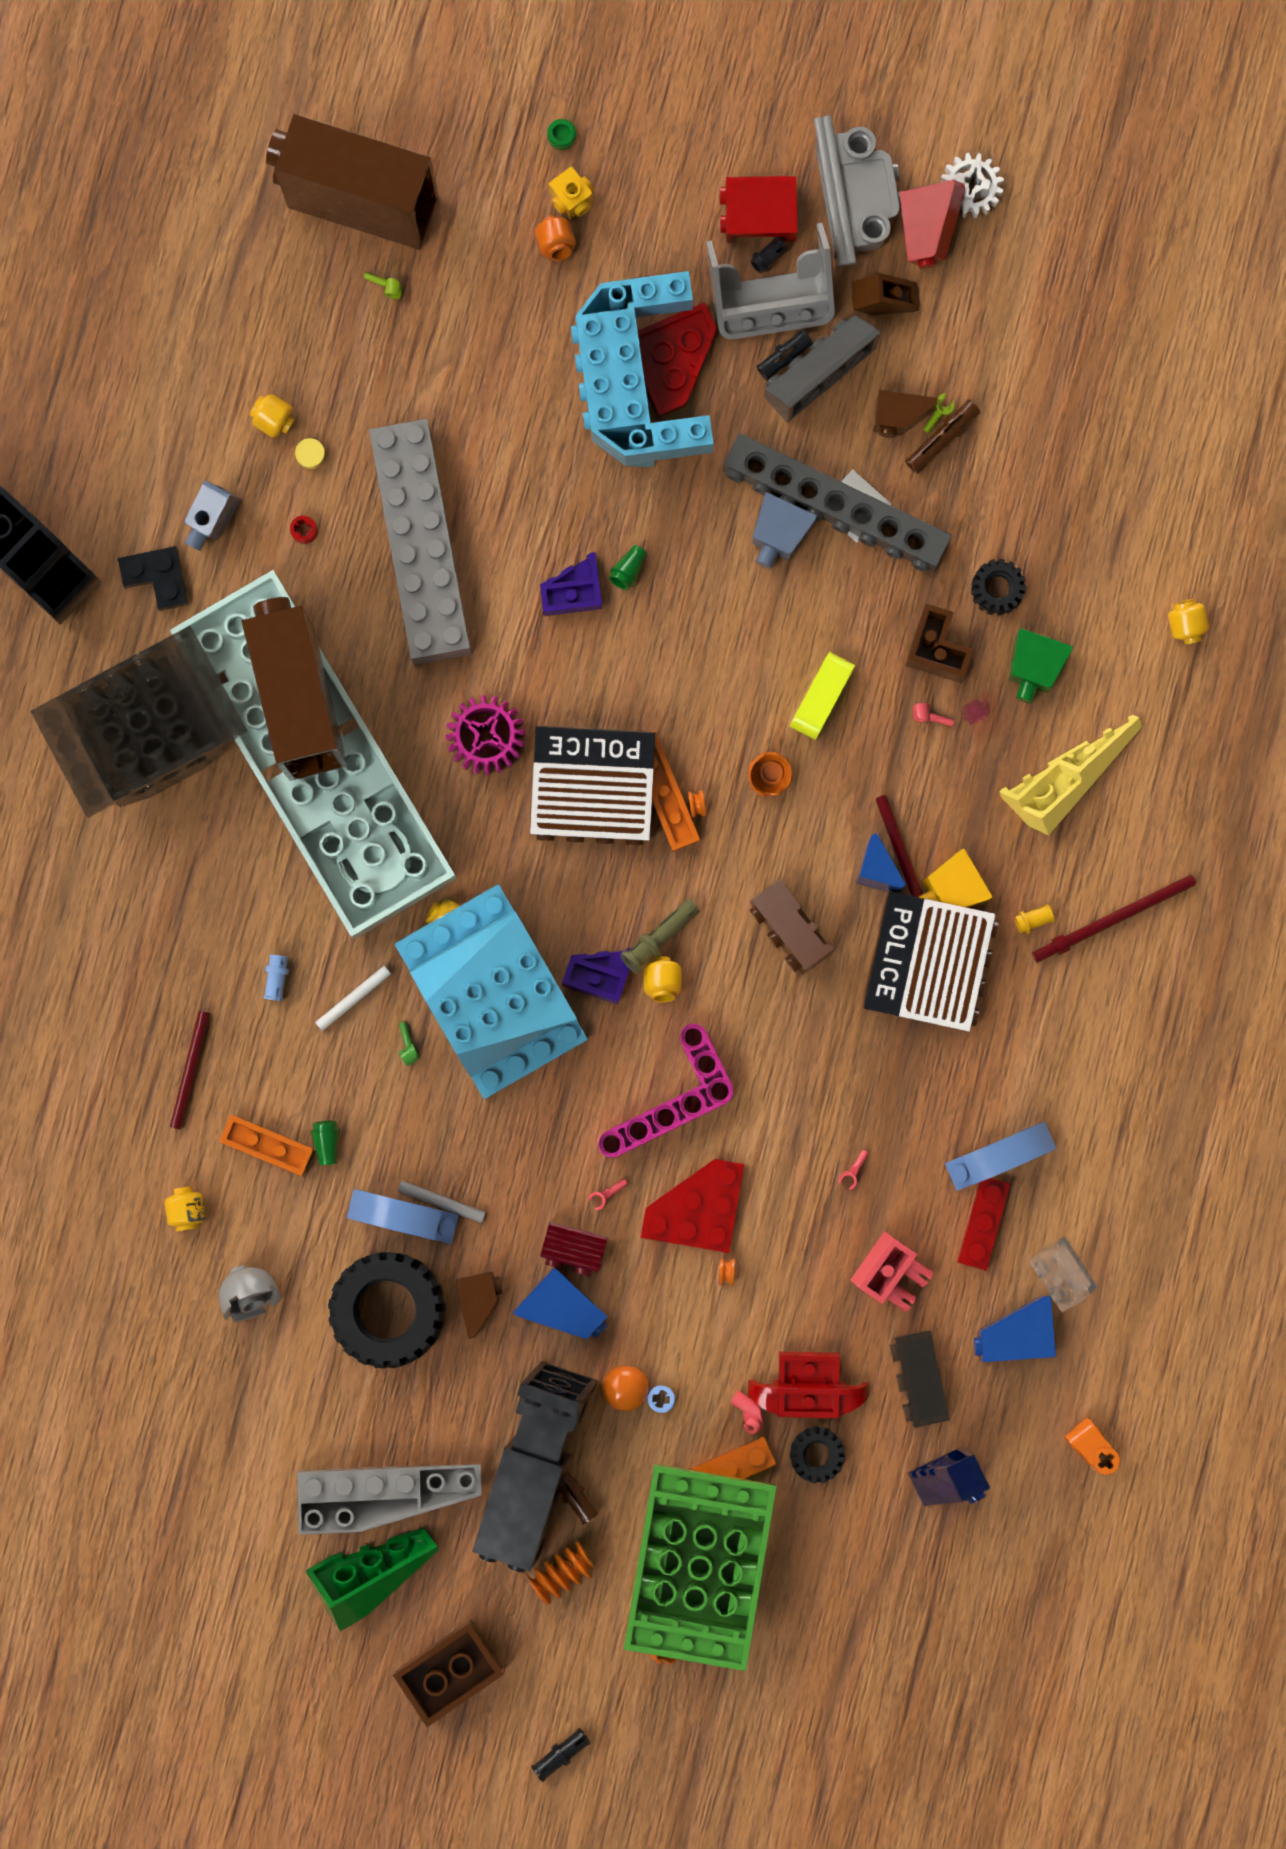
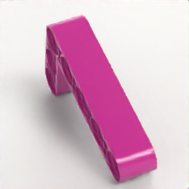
[598,1024,733,1158]

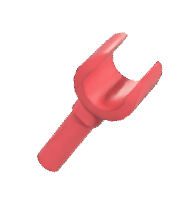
[913,703,954,727]
[839,1150,869,1190]
[588,1178,628,1210]

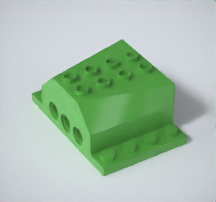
[624,1464,776,1671]

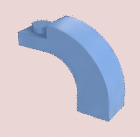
[945,1121,1057,1191]
[346,1189,459,1244]

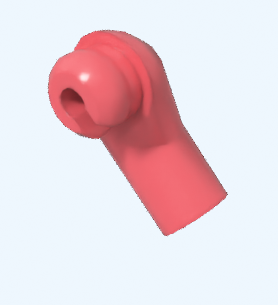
[730,1390,764,1435]

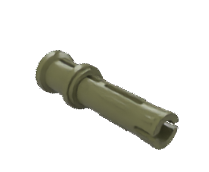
[620,899,700,974]

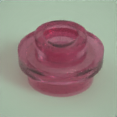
[961,698,990,725]

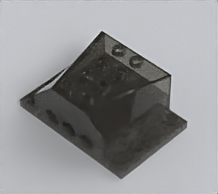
[30,625,248,818]

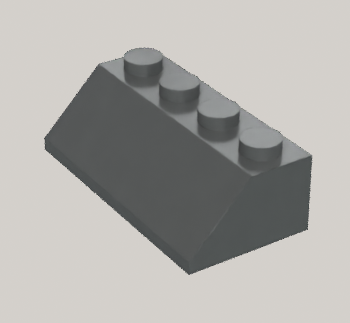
[764,315,880,423]

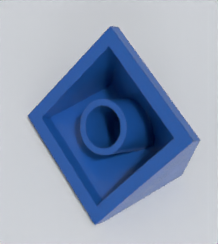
[856,833,906,893]

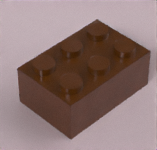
[393,1619,505,1727]

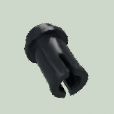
[750,237,788,274]

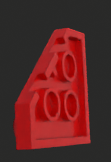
[637,302,717,418]
[640,1159,744,1253]

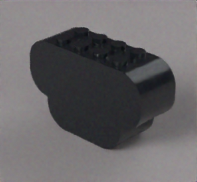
[0,486,101,625]

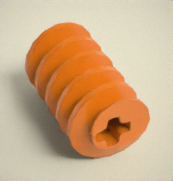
[526,1541,595,1605]

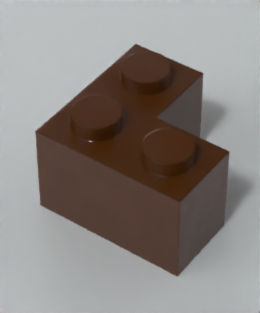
[905,603,974,683]

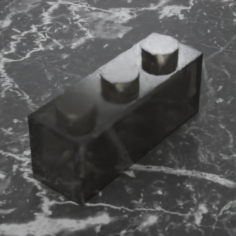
[889,1330,950,1428]

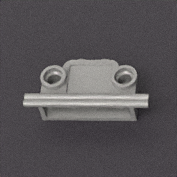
[814,116,902,267]

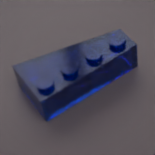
[908,1446,991,1506]

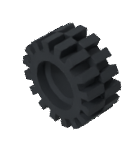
[971,559,1026,616]
[790,1427,845,1483]

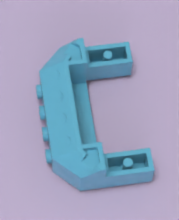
[571,271,714,467]

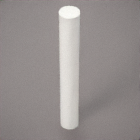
[315,965,391,1031]

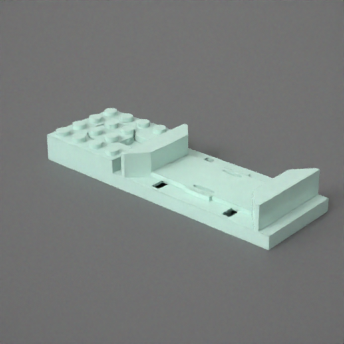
[170,570,457,940]

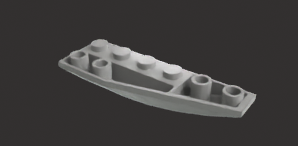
[297,1464,482,1535]

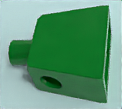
[1009,628,1073,704]

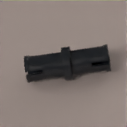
[756,330,813,381]
[531,1728,591,1782]

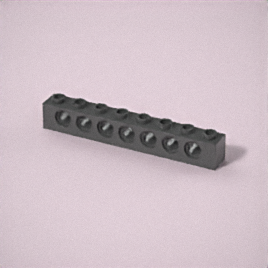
[723,433,952,573]

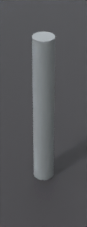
[398,1180,486,1223]

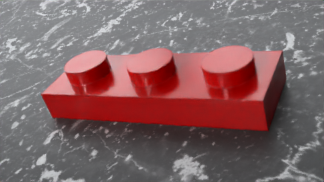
[957,1178,1010,1271]

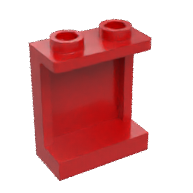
[720,176,797,242]

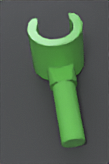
[398,1022,419,1066]

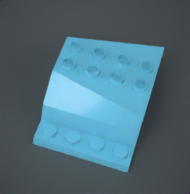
[394,884,588,1099]

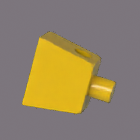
[919,848,992,909]

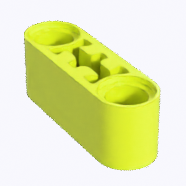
[789,651,856,741]

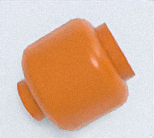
[535,215,576,261]

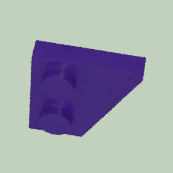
[540,552,602,616]
[561,948,631,1005]

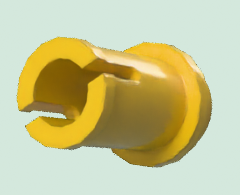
[1014,904,1055,934]

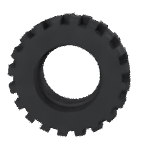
[328,1252,446,1369]

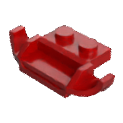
[748,1351,869,1418]

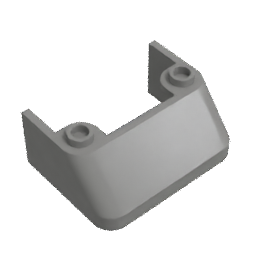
[706,223,835,339]

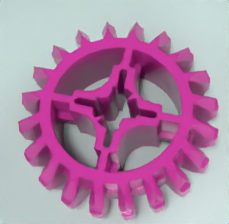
[445,695,526,776]

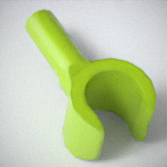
[364,272,403,299]
[923,393,954,434]

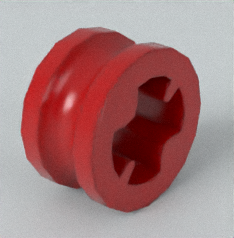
[290,515,318,544]

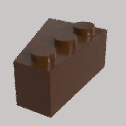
[749,880,835,975]

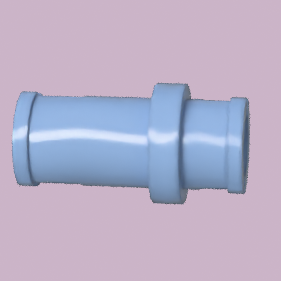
[263,954,289,1001]

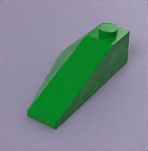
[305,1528,439,1631]

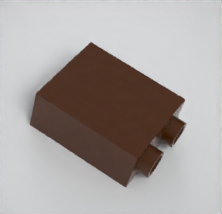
[266,114,438,250]
[241,597,348,781]

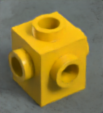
[548,166,594,219]

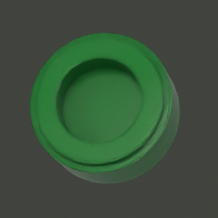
[547,119,576,150]

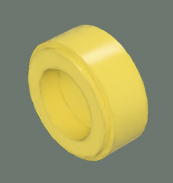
[295,438,325,469]

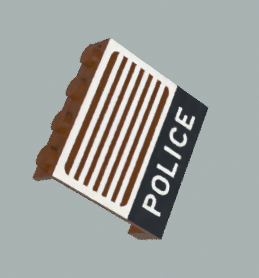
[530,726,656,845]
[862,891,999,1032]

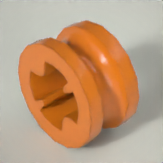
[688,790,706,819]
[718,1258,735,1286]

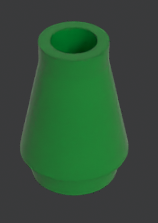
[609,545,647,591]
[310,1120,340,1165]

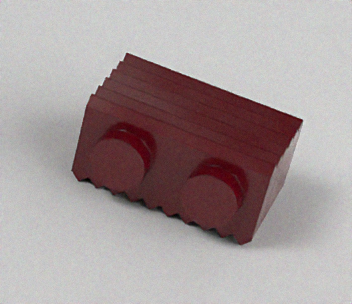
[540,1222,608,1277]

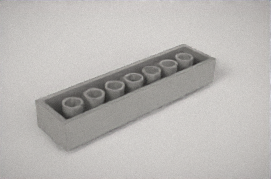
[369,419,472,665]

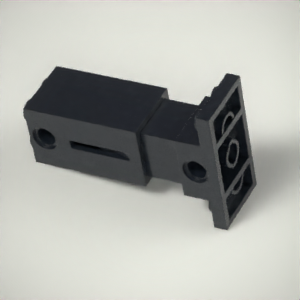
[472,1361,598,1572]

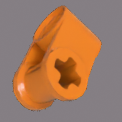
[1064,1417,1120,1475]

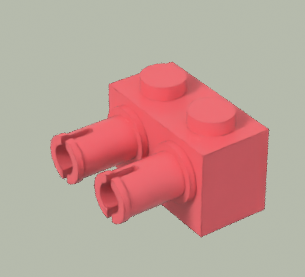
[850,1231,933,1312]

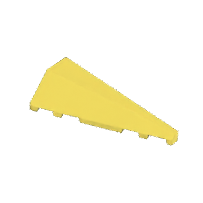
[999,715,1142,836]

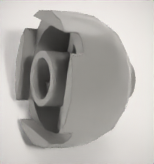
[218,1265,281,1322]

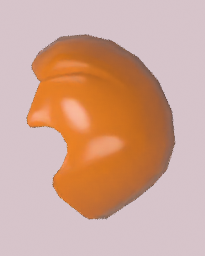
[747,752,793,797]
[600,1366,650,1411]

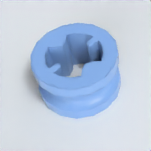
[648,1386,675,1413]

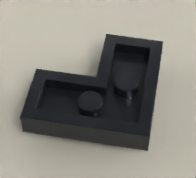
[118,546,188,611]

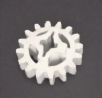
[940,153,1004,218]

